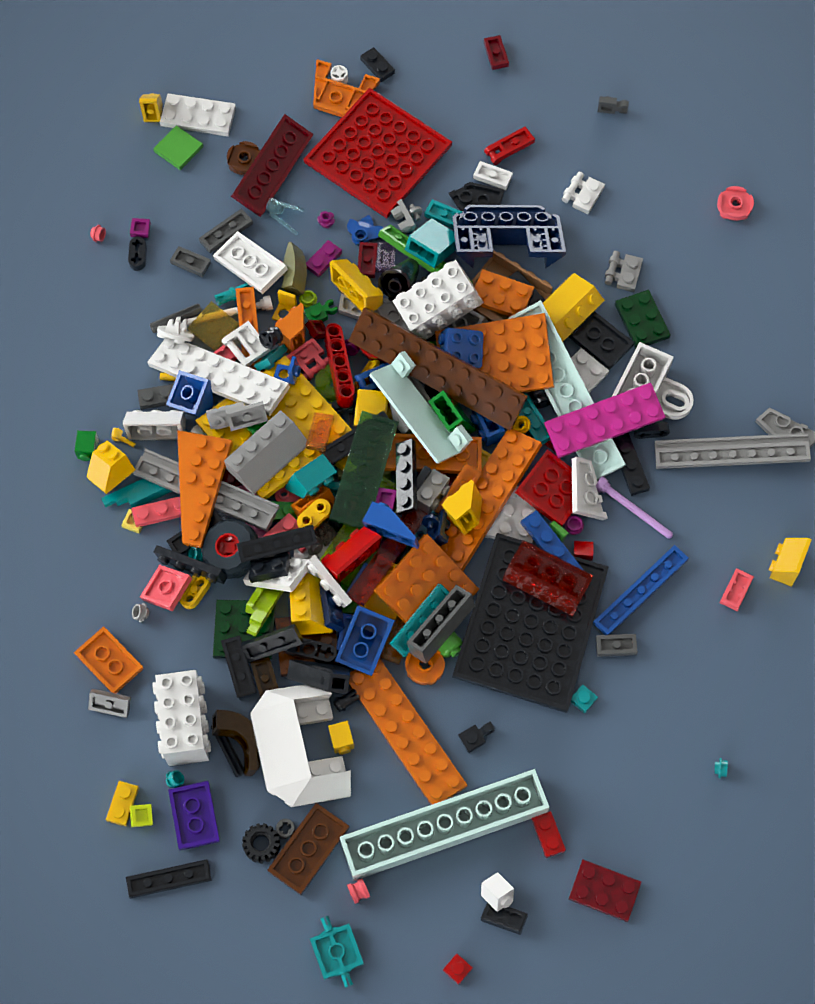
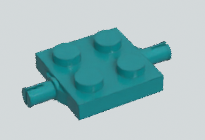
[310,916,364,988]

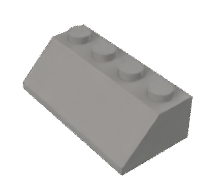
[224,410,310,495]

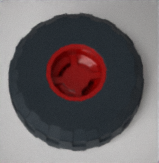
[201,519,258,579]

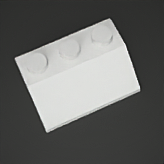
[123,410,186,440]

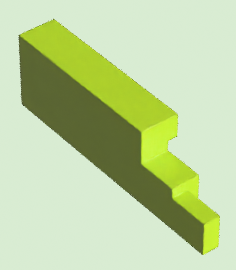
[246,587,284,636]

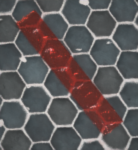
[347,508,427,607]

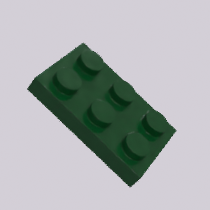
[615,289,671,349]

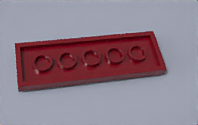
[231,114,314,217]

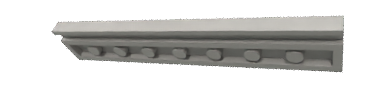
[654,433,811,469]
[133,448,280,532]

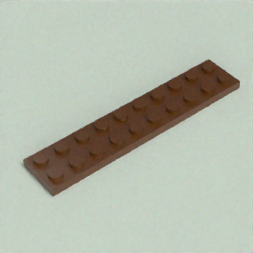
[349,307,528,431]

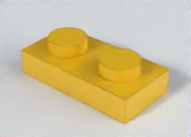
[106,781,139,827]

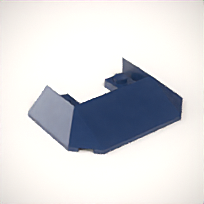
[452,205,566,269]

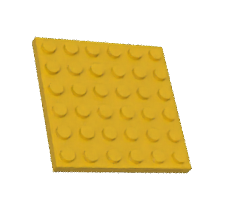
[195,355,352,499]

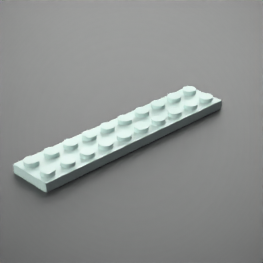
[508,300,626,480]

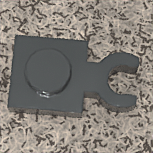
[597,96,629,114]

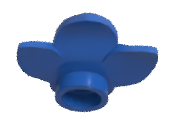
[347,215,383,246]

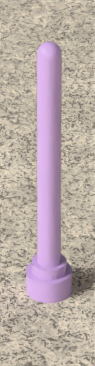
[596,476,673,539]

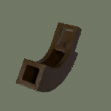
[212,710,260,776]

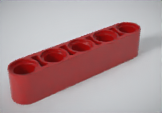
[324,323,355,408]

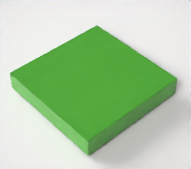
[153,125,203,170]

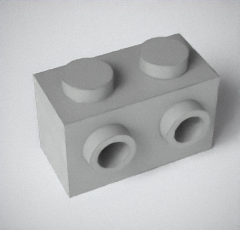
[417,469,450,515]

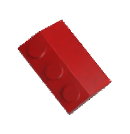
[321,526,381,584]

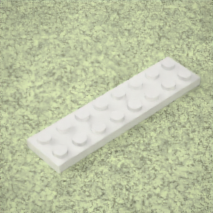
[147,338,290,416]

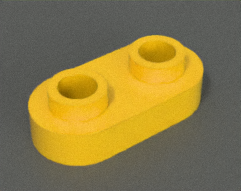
[297,499,331,530]
[179,575,211,609]

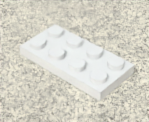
[160,94,236,137]
[213,231,288,294]

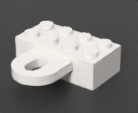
[612,342,694,420]

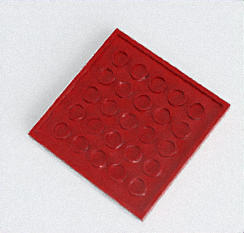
[304,87,452,219]

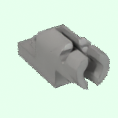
[206,401,268,431]

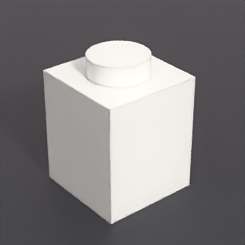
[481,872,514,912]

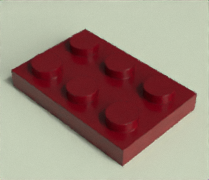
[568,859,641,922]

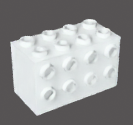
[393,260,484,340]
[153,670,211,766]

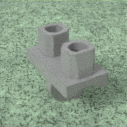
[391,199,423,234]

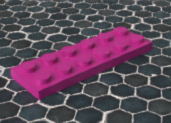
[544,382,665,458]

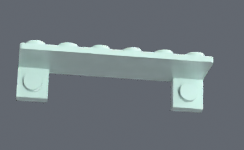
[370,351,473,464]

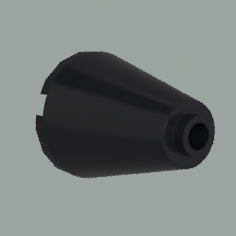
[378,258,420,302]

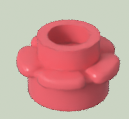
[90,225,106,242]

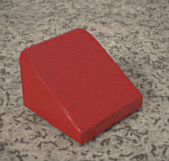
[573,541,594,561]

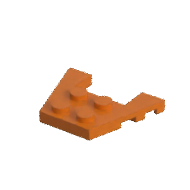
[313,59,380,117]

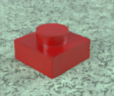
[443,953,473,985]

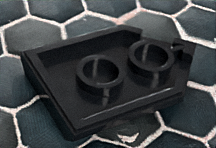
[448,182,504,212]

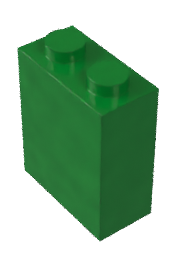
[428,390,476,435]

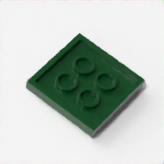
[213,600,276,659]

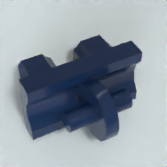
[422,508,451,546]

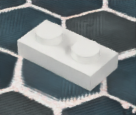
[473,161,513,190]

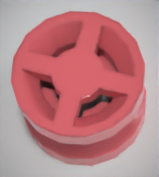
[347,878,370,904]

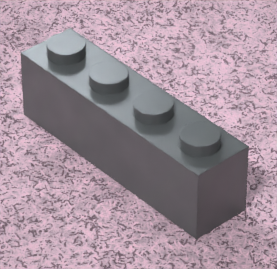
[407,585,475,664]

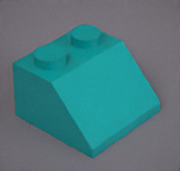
[285,454,337,498]

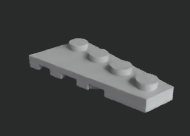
[339,294,410,331]

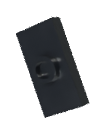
[481,902,528,935]

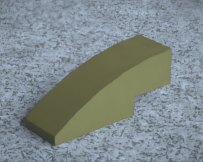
[281,242,307,296]

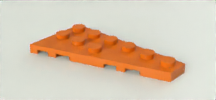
[177,430,233,549]

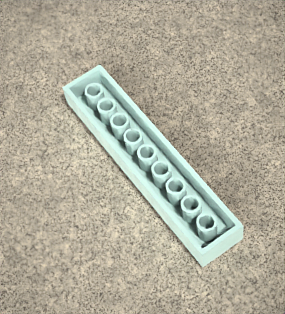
[340,769,549,881]

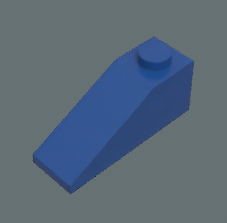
[362,502,419,549]

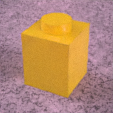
[328,721,354,755]

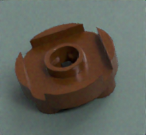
[227,141,260,175]

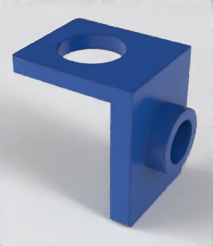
[274,356,301,385]

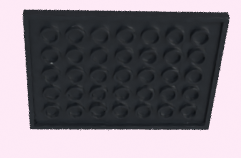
[452,533,609,713]

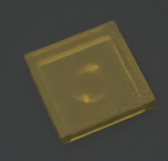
[187,301,239,352]

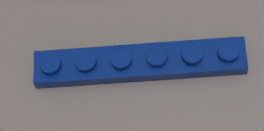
[593,545,689,635]

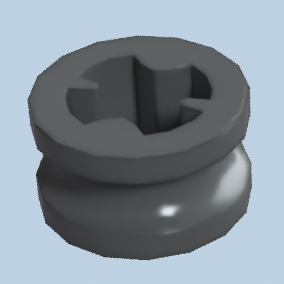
[276,819,295,839]

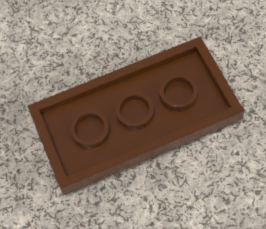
[267,803,350,895]

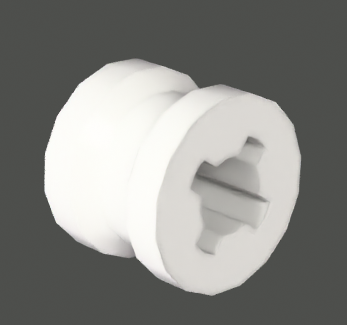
[331,65,348,84]

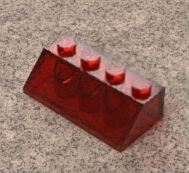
[503,540,593,616]

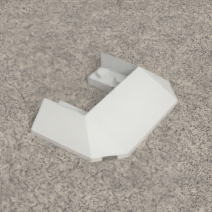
[250,685,351,807]

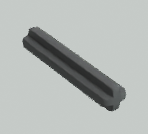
[150,303,202,333]

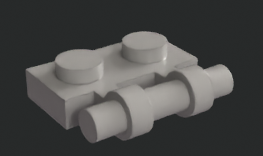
[605,251,643,292]

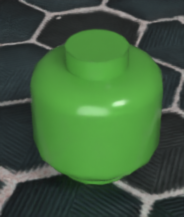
[438,632,463,658]

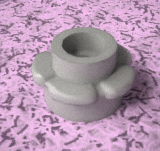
[132,603,149,622]

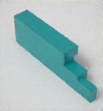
[101,479,172,508]

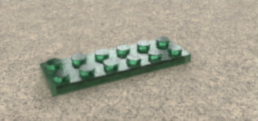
[329,411,399,529]

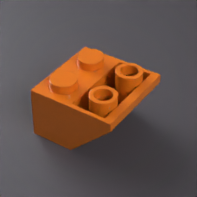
[275,303,306,354]

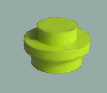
[299,290,317,308]

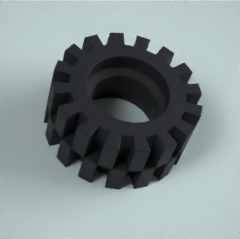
[242,823,280,863]

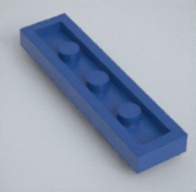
[520,510,584,583]

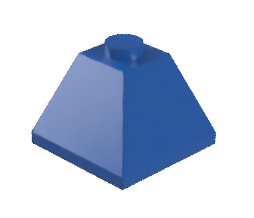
[166,370,214,418]

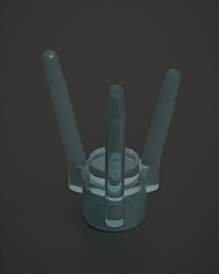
[266,198,304,236]

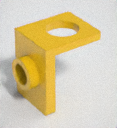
[272,290,297,321]

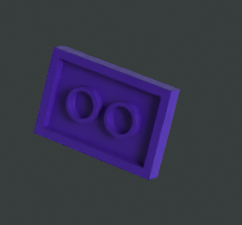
[168,781,220,851]

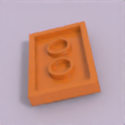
[475,269,534,317]
[74,626,144,694]

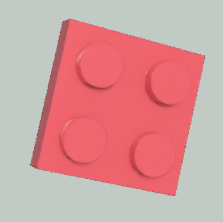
[140,565,192,611]

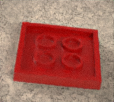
[514,449,572,527]

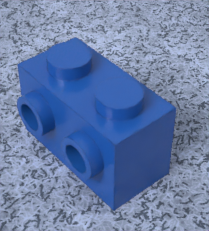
[470,410,505,446]

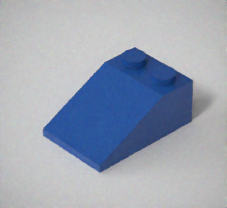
[335,605,395,676]

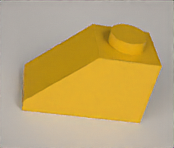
[139,93,163,122]

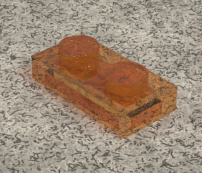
[306,412,334,452]

